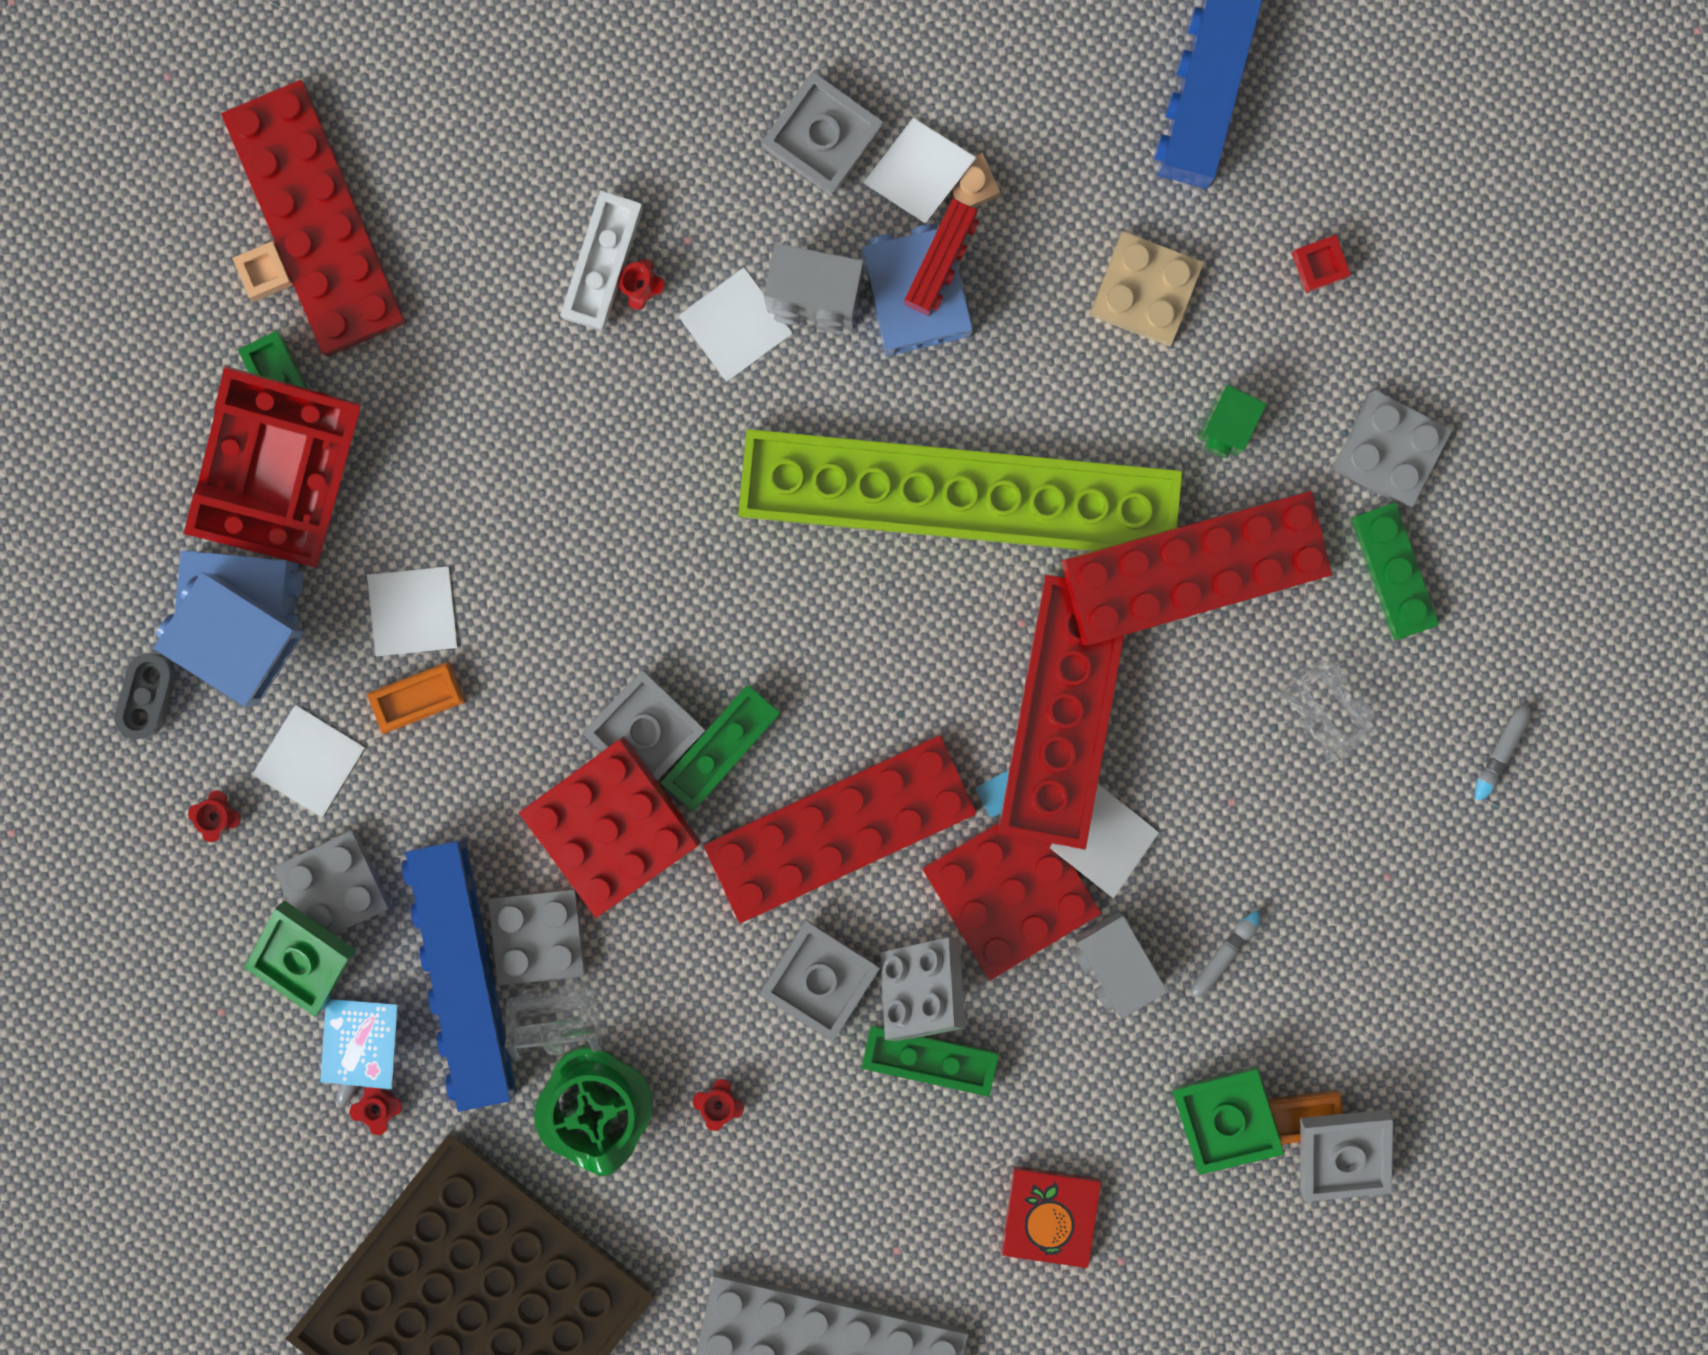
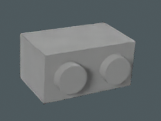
[1072,911,1168,1019]

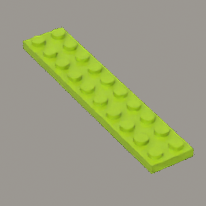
[738,429,1182,552]

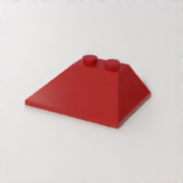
[183,365,361,568]

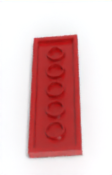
[220,79,407,357]
[1061,491,1332,646]
[997,574,1124,850]
[703,735,977,924]

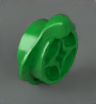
[534,1044,653,1176]

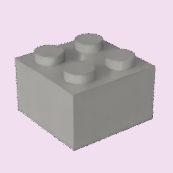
[764,243,863,334]

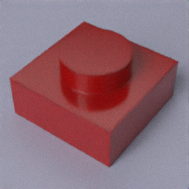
[1291,235,1351,294]

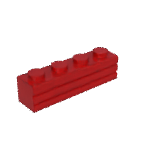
[904,198,980,316]

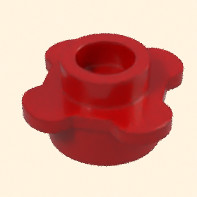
[618,259,665,310]
[188,790,241,842]
[693,1079,744,1131]
[349,1087,402,1135]

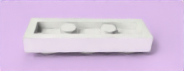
[560,190,644,332]

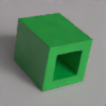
[1196,385,1267,458]

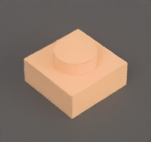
[950,153,1000,208]
[232,241,293,302]

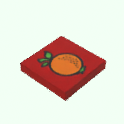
[1001,1166,1101,1268]

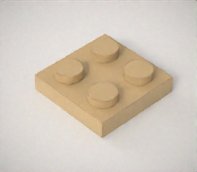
[1089,231,1204,347]

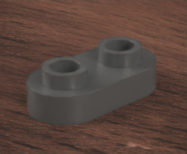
[114,653,176,739]

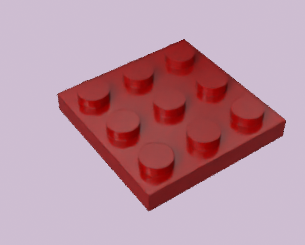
[519,736,701,918]
[921,821,1101,981]

